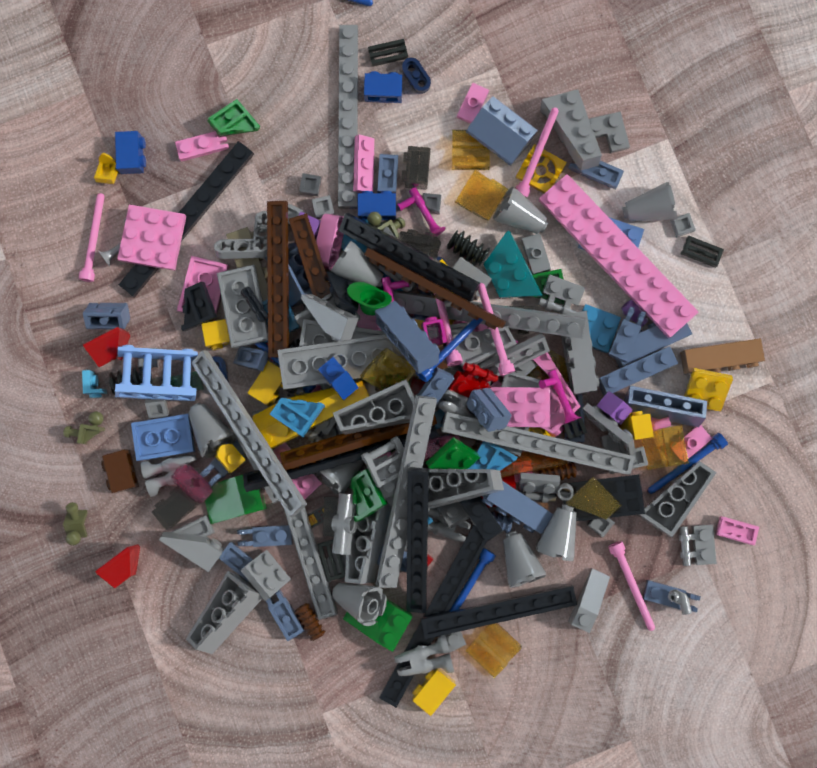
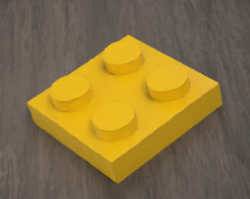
[684,368,733,412]

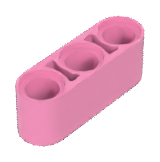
[316,214,344,270]

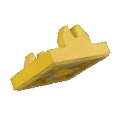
[515,144,567,193]

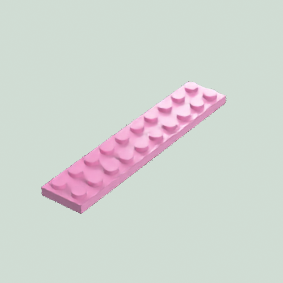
[538,174,699,338]

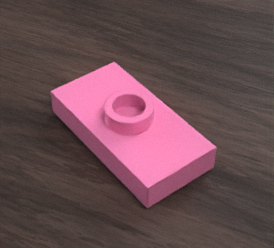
[457,83,489,124]
[669,425,712,463]
[715,516,759,546]

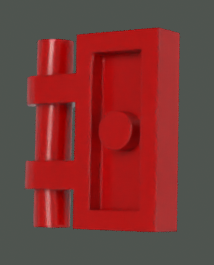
[448,362,498,398]

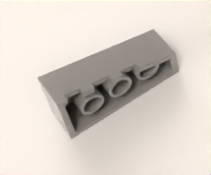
[540,89,602,171]
[561,310,599,395]
[333,380,415,434]
[637,461,717,537]
[428,469,504,508]
[345,504,392,584]
[186,571,263,654]

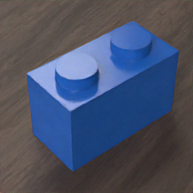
[364,71,403,103]
[115,131,146,174]
[358,191,396,221]

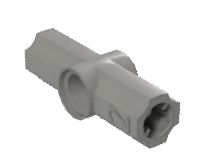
[332,493,357,555]

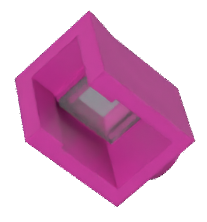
[421,317,447,346]

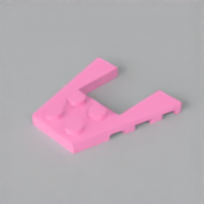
[490,352,581,434]

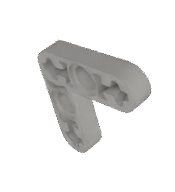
[214,211,267,259]

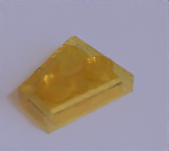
[566,477,621,520]

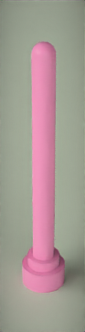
[515,107,559,197]
[78,193,104,282]
[478,283,515,376]
[434,293,463,367]
[608,541,655,631]

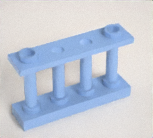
[115,345,198,401]

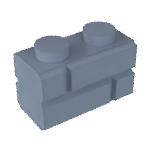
[83,303,130,329]
[466,387,512,432]

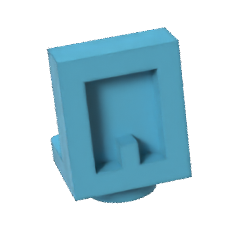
[82,370,107,398]

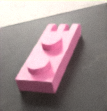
[175,131,229,162]

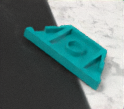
[483,231,542,298]

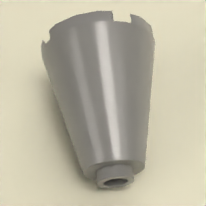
[622,182,677,221]
[493,187,548,234]
[330,241,384,289]
[188,403,236,458]
[316,459,364,495]
[536,504,577,561]
[503,531,546,588]
[332,582,387,626]

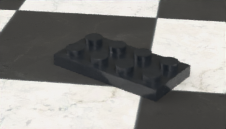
[563,474,645,521]

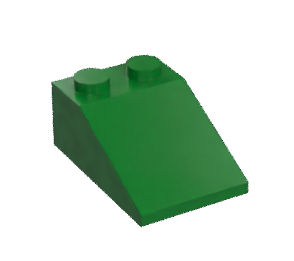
[201,475,267,524]
[343,599,413,652]

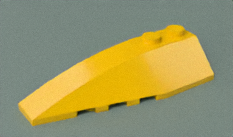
[252,381,370,449]

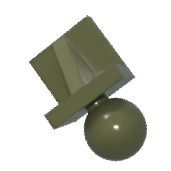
[367,212,405,238]
[63,411,105,444]
[63,502,88,546]

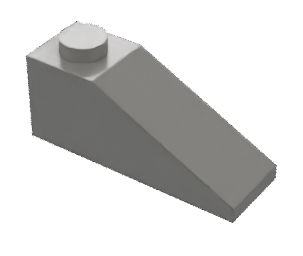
[301,294,359,342]
[159,531,223,572]
[568,568,610,633]

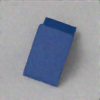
[318,357,359,401]

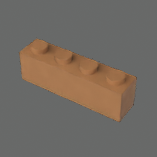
[680,338,765,376]

